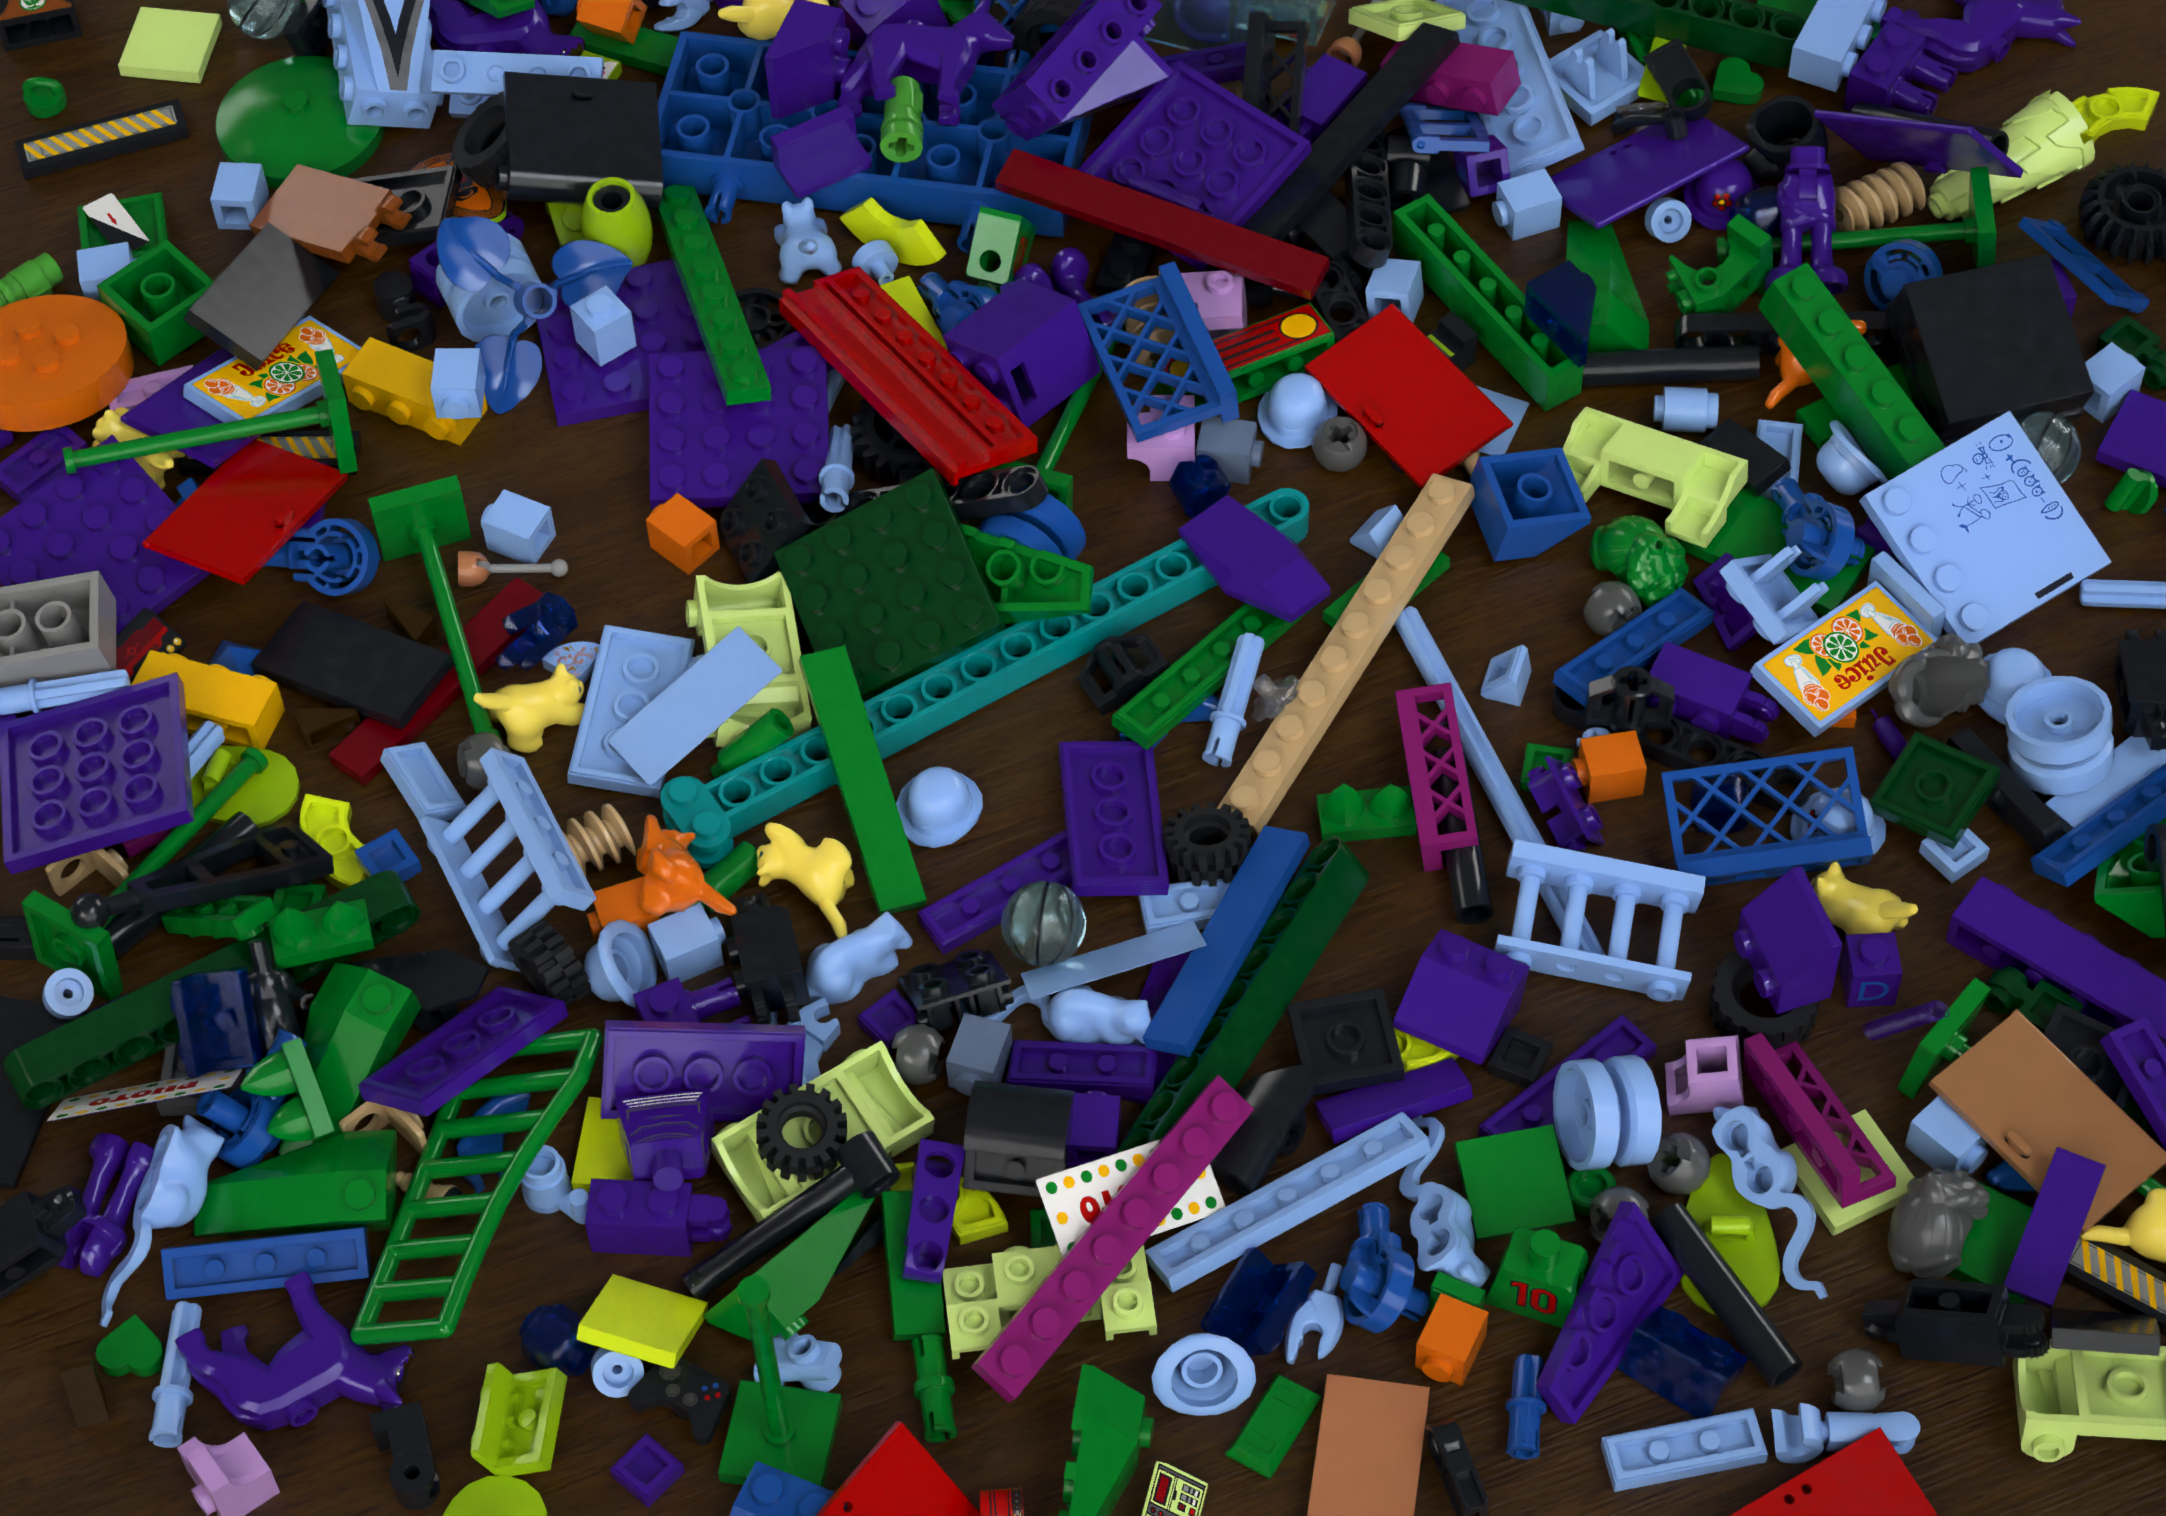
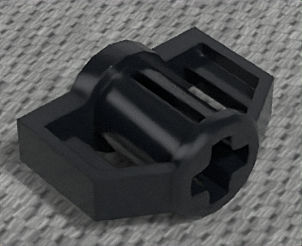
[1077,633,1170,716]
[1585,666,1675,734]

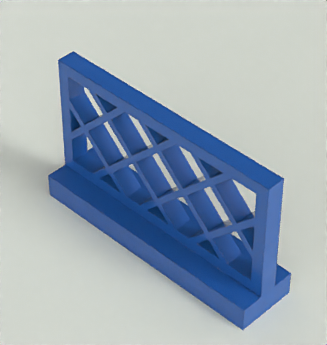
[1077,261,1240,443]
[1661,746,1873,887]

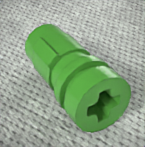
[880,76,924,163]
[0,253,64,307]

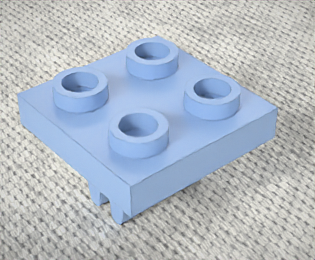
[1549,28,1645,127]
[1719,545,1829,645]

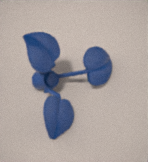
[436,216,633,414]

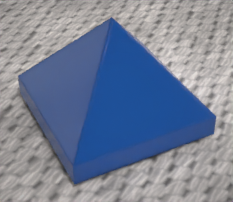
[209,640,262,676]

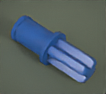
[1505,1353,1547,1460]

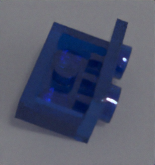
[170,967,263,1078]
[1200,1247,1318,1356]
[1619,1306,1749,1419]

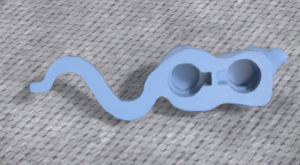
[770,911,913,1025]
[949,985,1151,1045]
[1712,1105,1828,1299]
[99,1115,225,1328]
[1399,1115,1490,1288]

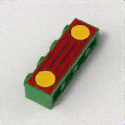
[1152,302,1335,407]

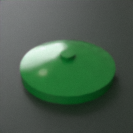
[216,56,385,189]

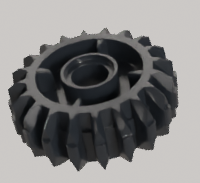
[2078,160,2166,267]

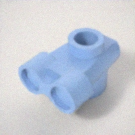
[754,1333,842,1392]

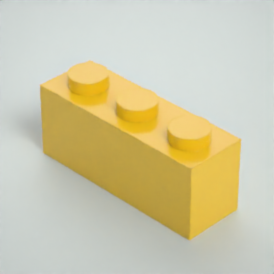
[342,337,488,446]
[131,650,285,749]

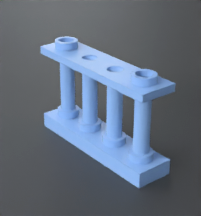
[431,50,604,118]
[419,747,597,972]
[1493,839,1706,1002]

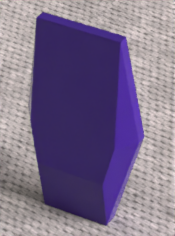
[1178,495,1330,623]

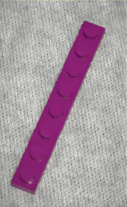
[971,1075,1254,1403]

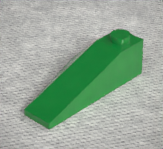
[1561,220,1650,353]
[961,524,1094,624]
[2094,818,2166,938]
[278,962,422,1155]
[194,1130,397,1237]
[703,1191,875,1341]
[1058,1364,1154,1516]

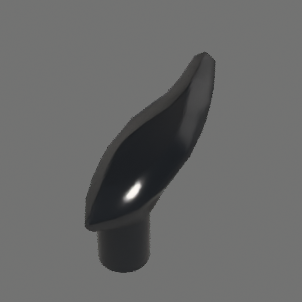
[833,1211,884,1276]

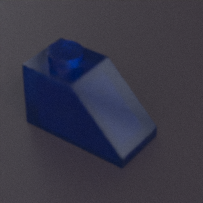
[1524,260,1597,368]

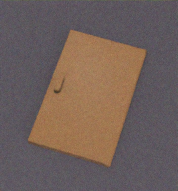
[1929,1009,2166,1235]

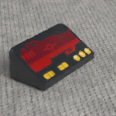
[116,608,187,684]

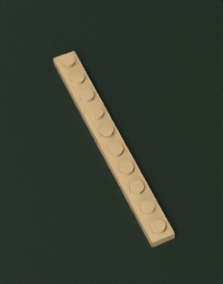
[1217,473,1476,837]

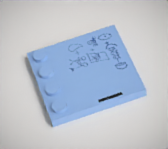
[1859,410,2111,644]

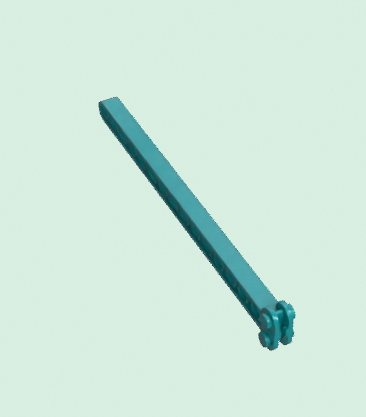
[660,488,1309,869]

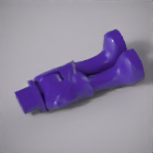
[1765,146,1848,296]

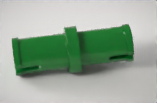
[911,1334,957,1443]

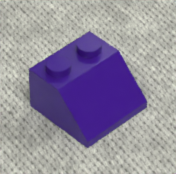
[764,0,853,119]
[837,0,950,48]
[1733,866,1842,1014]
[1393,929,1530,1065]

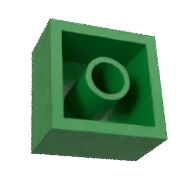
[97,239,214,366]

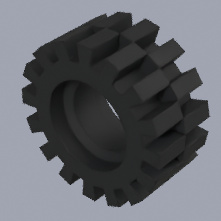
[1164,802,1251,887]
[508,920,591,1008]
[756,1083,847,1182]

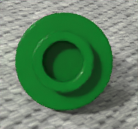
[2104,468,2158,515]

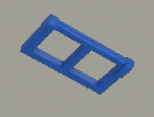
[1399,103,1490,154]
[2018,217,2150,313]

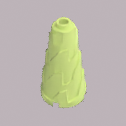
[1927,89,2095,221]

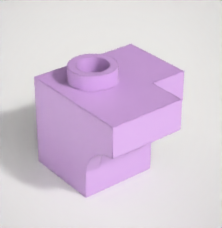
[1181,270,1248,340]
[1127,395,1195,481]
[1665,1035,1744,1116]
[177,1432,280,1516]

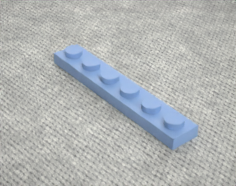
[1145,1111,1432,1293]

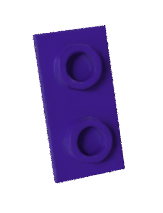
[1527,756,1605,852]

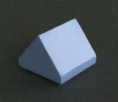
[1350,504,1404,559]
[1480,644,1532,707]

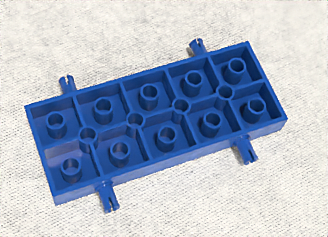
[658,31,1094,254]

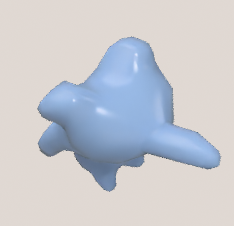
[774,197,842,285]

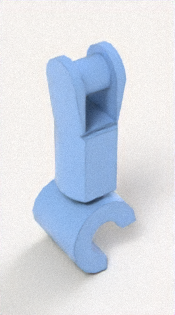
[1771,1403,1920,1464]

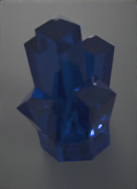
[495,592,578,672]

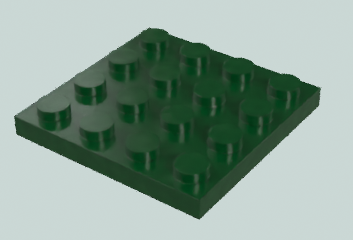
[773,468,1006,702]

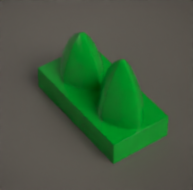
[1316,783,1417,842]
[268,898,375,969]
[240,1037,335,1143]

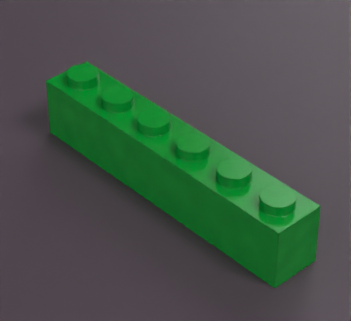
[1392,193,1585,412]
[1757,262,1946,481]

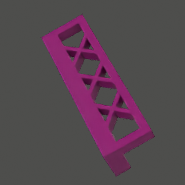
[1395,682,1479,872]
[1744,1032,1896,1209]

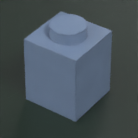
[1196,416,1264,485]
[946,1013,1013,1096]

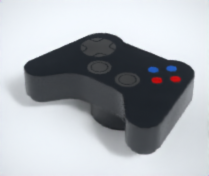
[628,1357,731,1445]

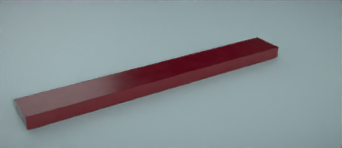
[995,148,1330,300]

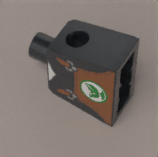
[0,0,83,52]

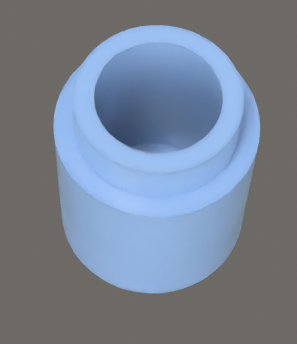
[1653,386,1719,433]

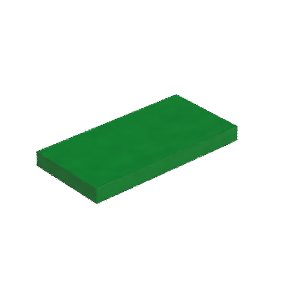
[1670,488,1876,616]

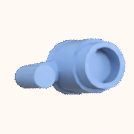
[521,1145,589,1224]

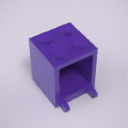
[943,278,1101,428]

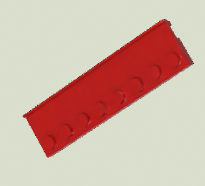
[779,266,1038,486]

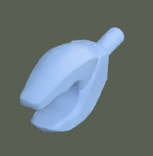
[654,0,715,33]
[1285,1263,1344,1365]

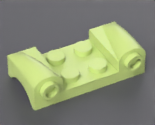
[685,571,812,747]
[711,1040,935,1223]
[2012,1342,2166,1462]

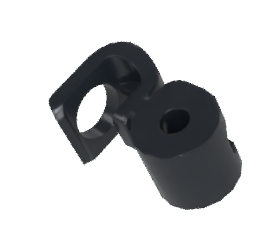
[373,270,437,352]

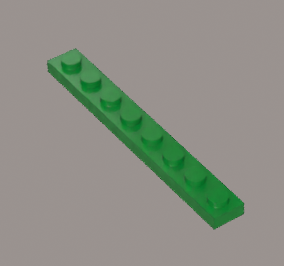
[655,185,771,406]

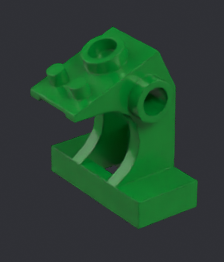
[1665,213,1773,315]

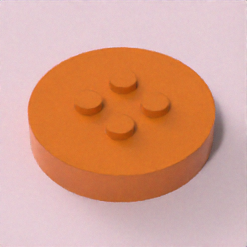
[0,294,134,432]

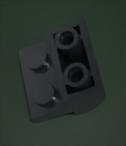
[963,1080,1075,1197]

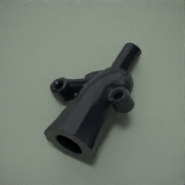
[223,938,316,1066]

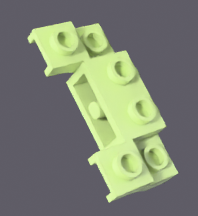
[1563,407,1748,548]
[943,1243,1157,1359]

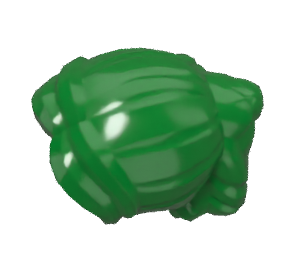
[1589,515,1689,607]

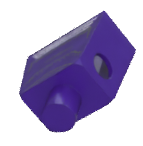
[615,1088,715,1191]

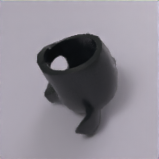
[1742,95,1829,183]

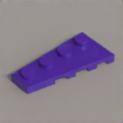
[1535,1201,1684,1425]

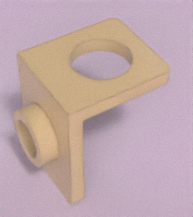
[45,848,129,896]
[339,1101,427,1155]

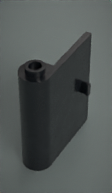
[494,71,663,210]

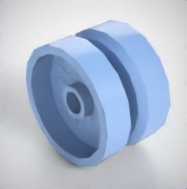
[436,233,541,342]
[2005,676,2115,796]
[1553,1055,1662,1171]

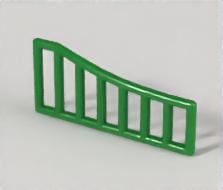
[350,1028,603,1345]

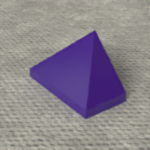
[1693,553,1757,652]

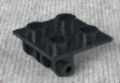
[897,949,1014,1031]

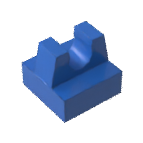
[354,828,422,881]

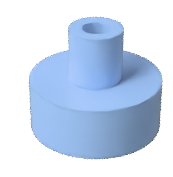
[1645,197,1692,243]
[852,240,898,285]
[42,968,94,1020]
[591,1348,644,1398]

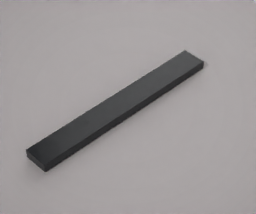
[1241,22,1460,241]

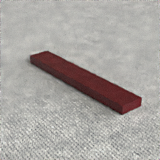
[328,576,552,787]

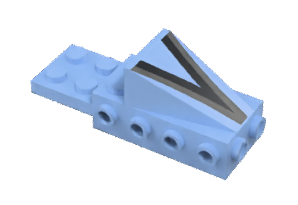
[322,0,444,129]

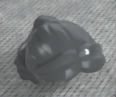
[1888,633,1990,728]
[1887,1167,1990,1280]

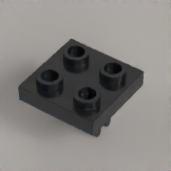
[716,458,812,583]

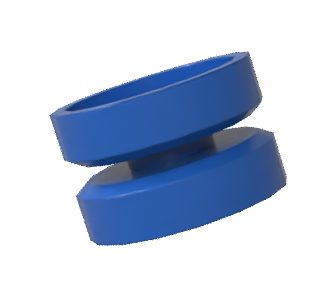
[978,486,1086,560]

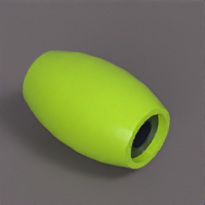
[581,177,653,268]

